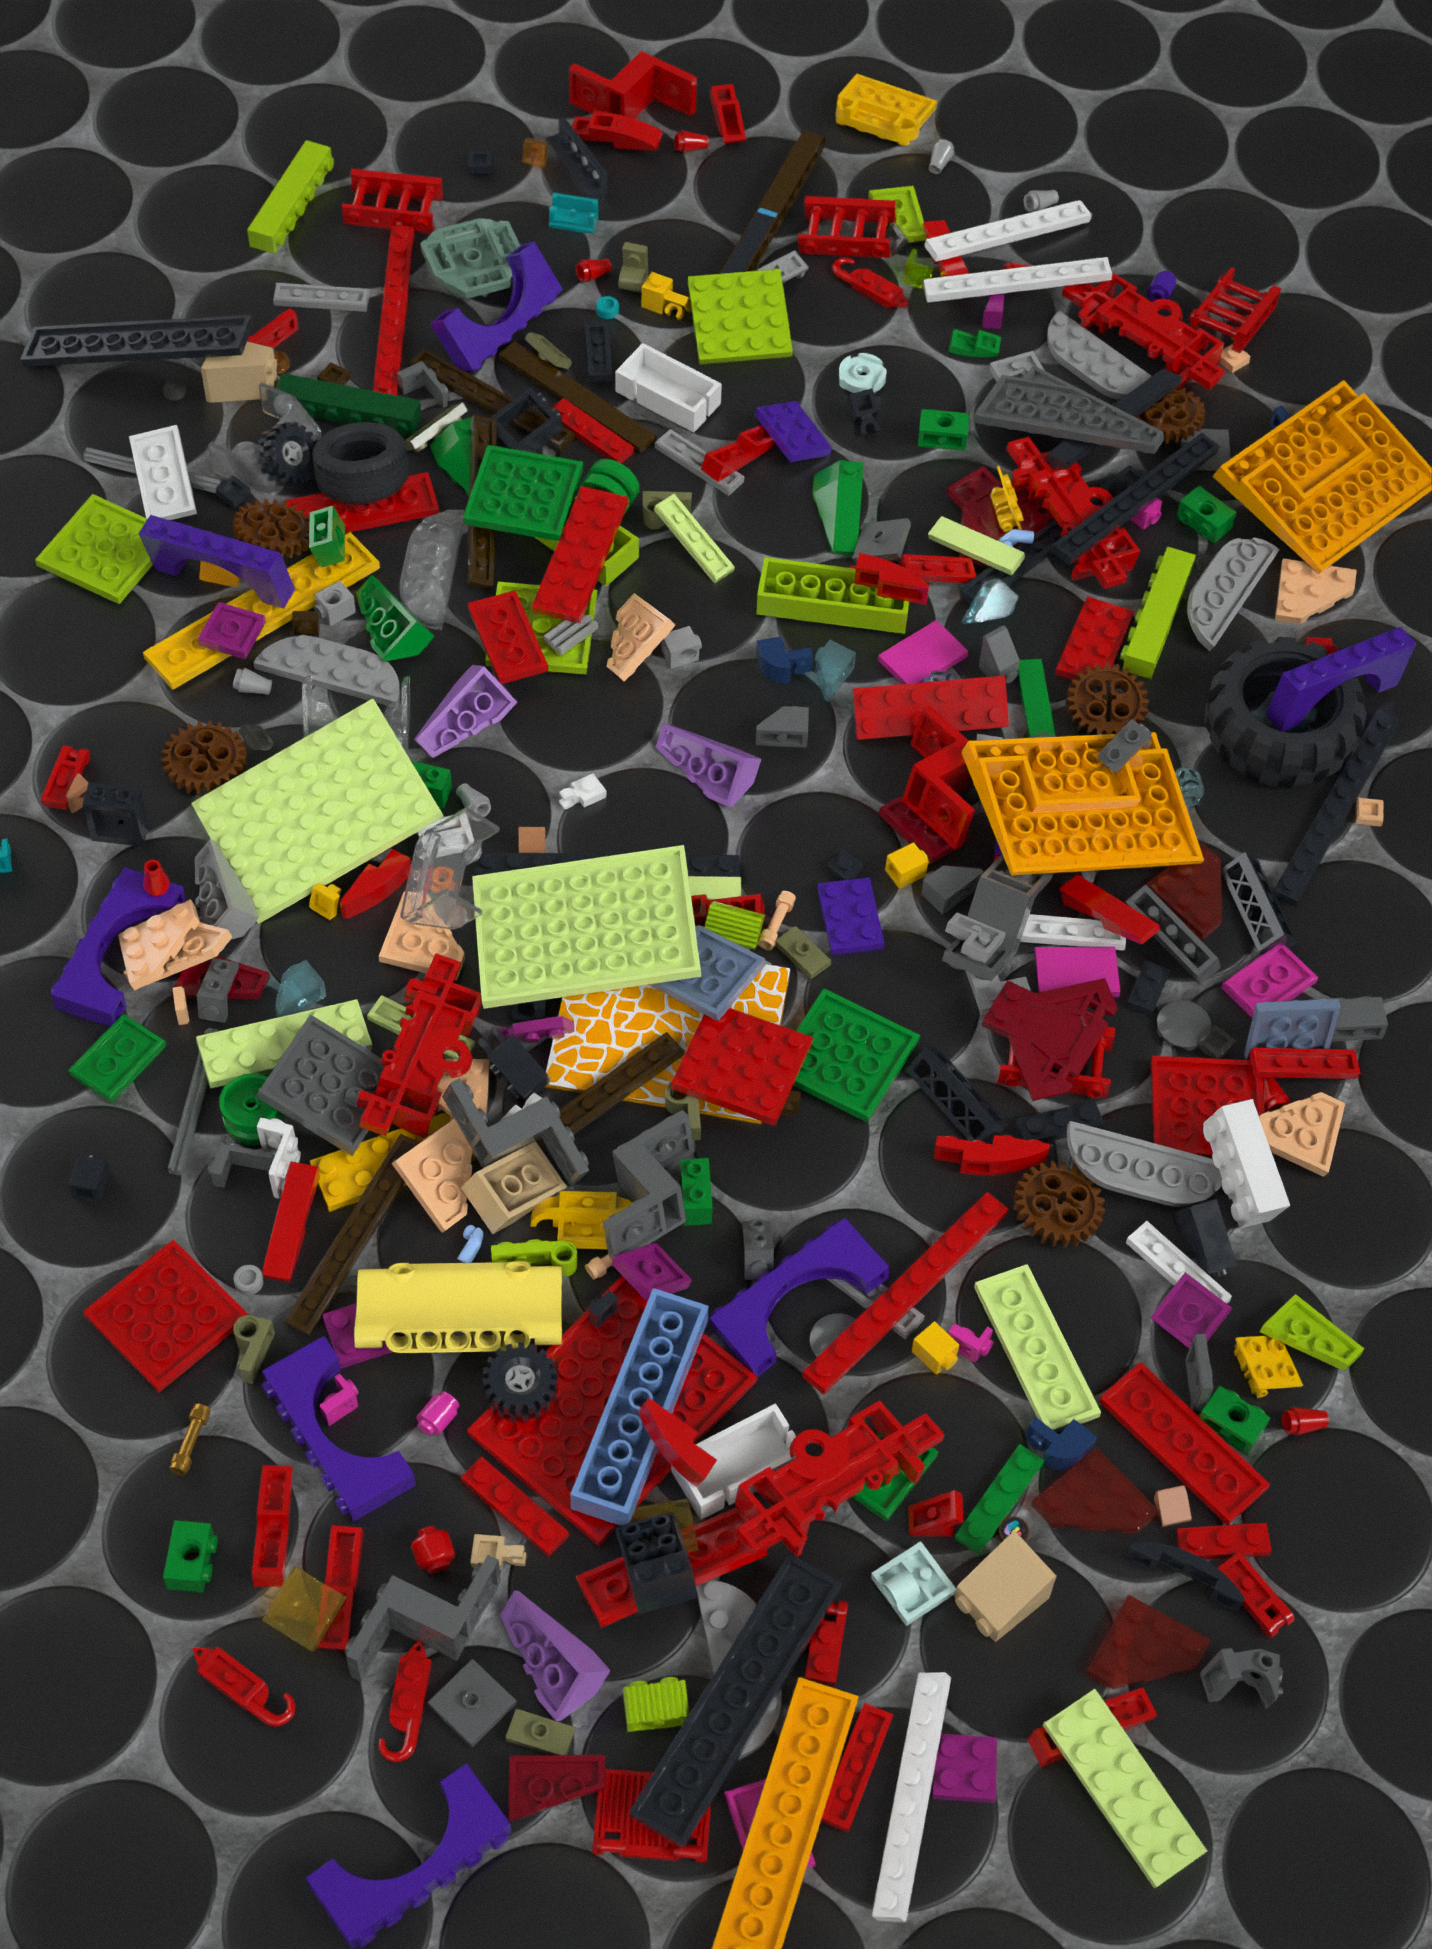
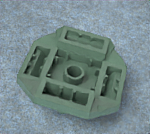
[421,218,520,299]

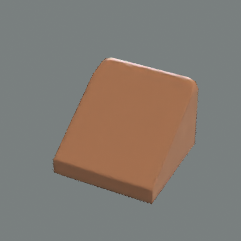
[66,773,88,813]
[519,827,546,853]
[1154,1486,1192,1527]

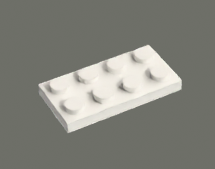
[129,425,197,520]

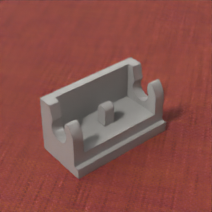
[758,251,808,283]

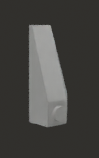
[195,839,258,939]

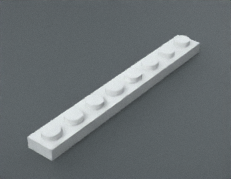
[925,200,1092,262]
[923,257,1112,302]
[872,1673,951,1922]

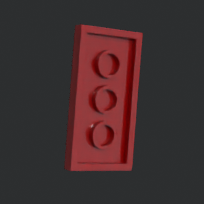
[468,590,548,684]
[1055,596,1135,684]

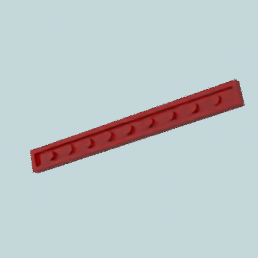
[373,226,415,396]
[802,1192,1009,1395]

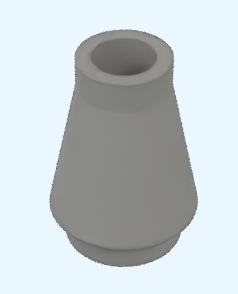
[929,140,954,174]
[1024,190,1059,212]
[233,668,272,695]
[456,783,491,819]

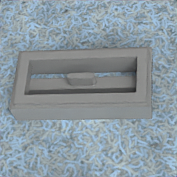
[544,615,598,656]

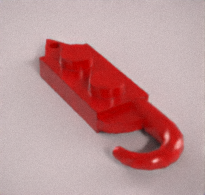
[832,257,909,308]
[379,1640,432,1762]
[192,1646,295,1726]

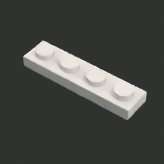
[1020,914,1126,950]
[1126,1221,1232,1303]

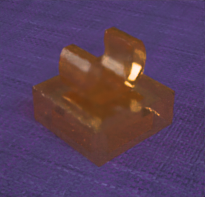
[522,138,548,167]

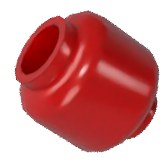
[411,1526,455,1574]

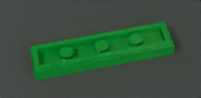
[1017,659,1056,738]

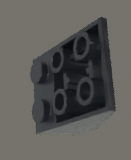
[615,1512,698,1614]

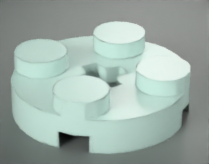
[839,353,886,394]

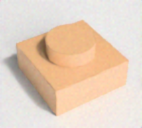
[1220,344,1250,373]

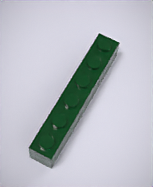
[273,373,421,437]

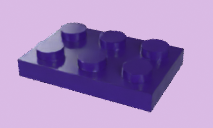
[755,401,832,462]
[817,877,884,955]

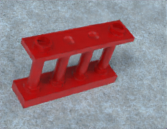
[342,169,443,233]
[798,196,897,258]
[1189,267,1282,353]
[997,1027,1115,1098]

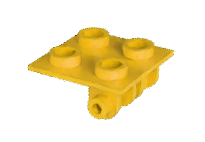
[990,466,1024,532]
[1234,1336,1303,1398]

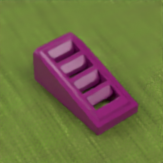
[982,293,1004,329]

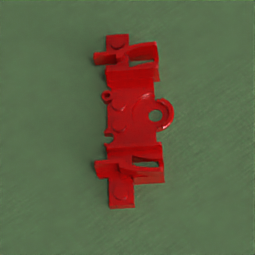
[1062,273,1225,390]
[1006,437,1140,589]
[357,953,482,1138]
[735,1400,945,1557]

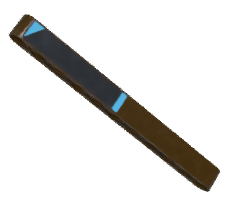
[720,130,826,274]

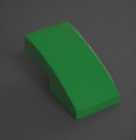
[948,329,1001,358]

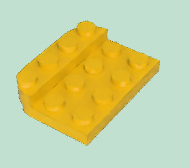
[836,74,937,146]

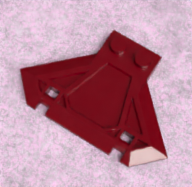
[946,466,1055,566]
[982,978,1118,1101]

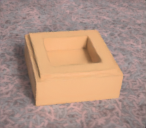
[1355,797,1383,826]
[172,986,190,1025]

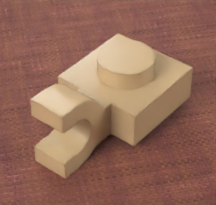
[471,1534,527,1570]

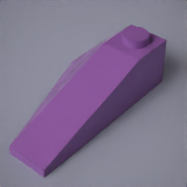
[414,665,517,758]
[656,723,761,807]
[500,1591,610,1721]

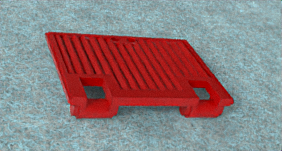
[592,1769,711,1863]

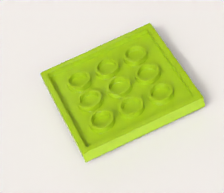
[688,269,793,364]
[35,494,153,604]
[486,582,597,675]

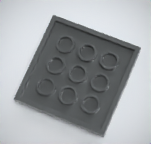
[256,1014,384,1156]

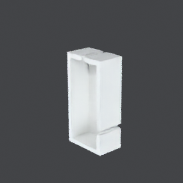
[615,343,721,432]
[1203,1099,1290,1228]
[671,1403,796,1520]

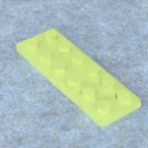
[196,999,372,1088]
[974,1264,1101,1433]
[1043,1689,1207,1889]

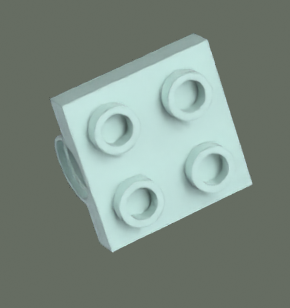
[871,1541,956,1626]

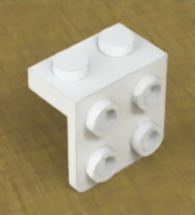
[257,1118,301,1199]

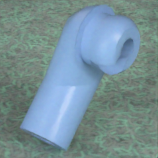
[999,529,1034,547]
[457,1225,483,1263]

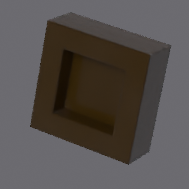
[317,362,351,385]
[292,611,320,636]
[781,1091,800,1116]

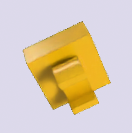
[664,290,691,320]
[309,883,341,920]

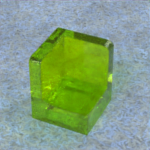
[904,249,934,289]

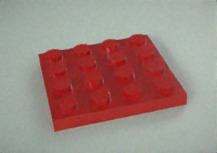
[671,1008,813,1126]
[1150,1056,1265,1159]
[83,1239,248,1393]

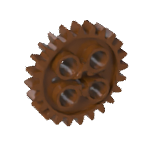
[1136,387,1205,444]
[232,499,310,558]
[1065,662,1149,735]
[161,720,247,795]
[1013,1161,1105,1248]

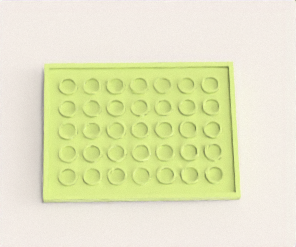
[192,699,444,924]
[472,845,702,1008]

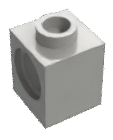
[314,581,356,626]
[661,626,702,669]

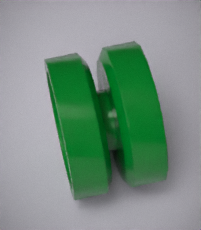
[577,459,639,513]
[220,1073,285,1146]

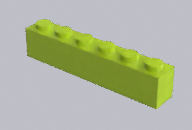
[247,140,334,254]
[1120,547,1196,679]

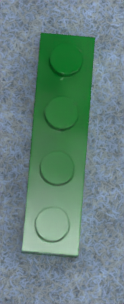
[955,1444,1045,1556]

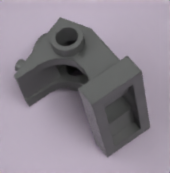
[1200,1648,1283,1709]

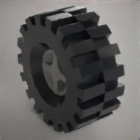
[256,422,317,487]
[483,1342,558,1422]

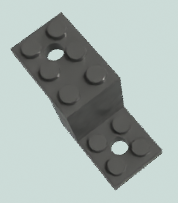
[942,854,1053,981]
[442,1078,589,1187]
[602,1109,695,1261]
[345,1555,501,1682]

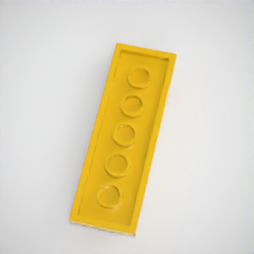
[310,1113,477,1212]

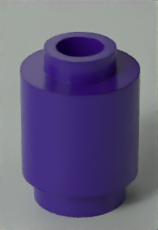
[1147,271,1176,302]

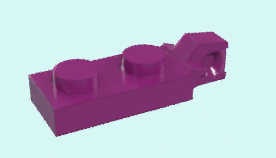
[498,1016,575,1045]

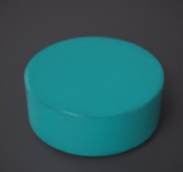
[596,296,619,319]

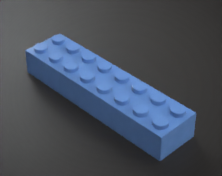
[570,1288,709,1526]

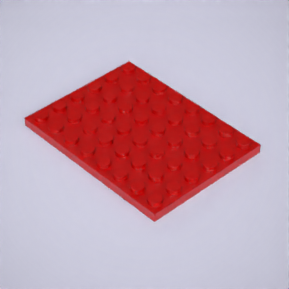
[467,1276,757,1546]

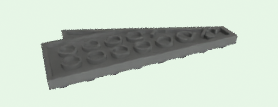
[974,366,1164,454]

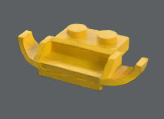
[530,1191,633,1249]

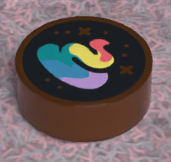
[998,1516,1029,1543]

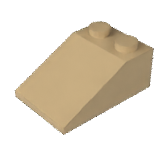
[461,1141,567,1234]

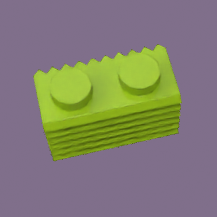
[705,901,765,951]
[623,1677,689,1732]

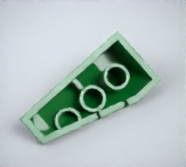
[430,417,472,496]
[812,460,864,555]
[356,575,435,662]

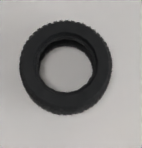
[312,422,409,504]

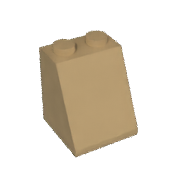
[201,342,279,403]
[955,1531,1056,1642]

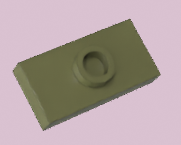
[525,332,572,369]
[775,926,831,980]
[506,1709,575,1755]

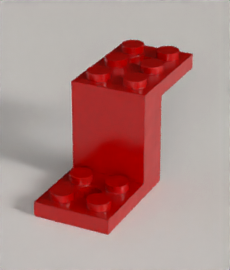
[569,51,697,119]
[902,705,975,850]

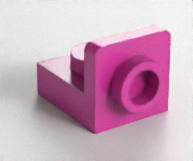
[1130,499,1162,530]
[948,1323,993,1363]
[319,1373,359,1426]

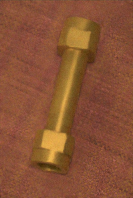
[169,1404,211,1476]

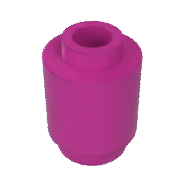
[416,1391,459,1436]

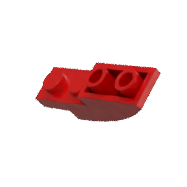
[572,111,662,150]
[933,1135,1050,1175]

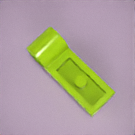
[491,1239,577,1277]

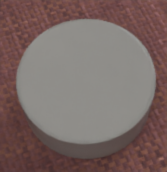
[233,1265,263,1295]

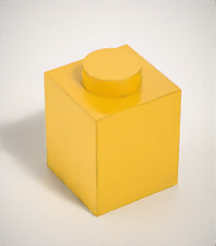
[642,272,673,314]
[885,843,929,889]
[912,1321,959,1375]

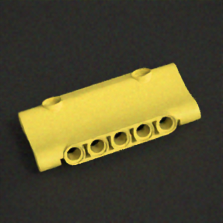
[355,1261,562,1353]

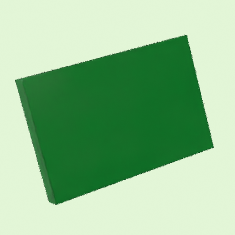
[68,1013,166,1104]
[852,1433,939,1522]

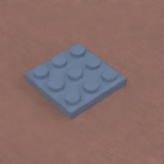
[651,925,766,1021]
[1244,999,1341,1060]

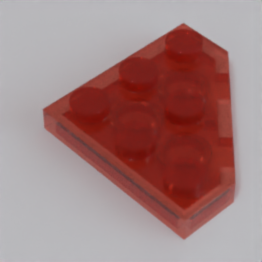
[1146,843,1222,940]
[1031,1447,1159,1534]
[1086,1595,1211,1690]

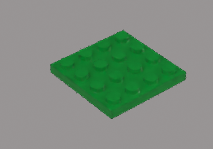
[463,445,583,541]
[793,989,920,1123]

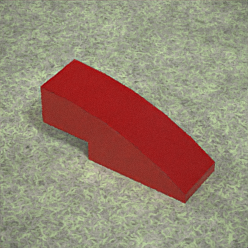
[710,84,746,144]
[854,553,929,605]
[340,849,412,919]
[638,1398,717,1487]

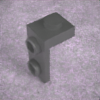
[397,361,449,408]
[1097,719,1152,774]
[197,958,239,1023]
[208,1143,275,1188]
[742,1219,774,1280]

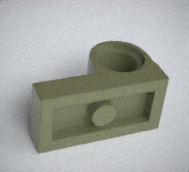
[618,242,648,293]
[642,491,692,529]
[665,1081,701,1141]
[233,1315,275,1384]

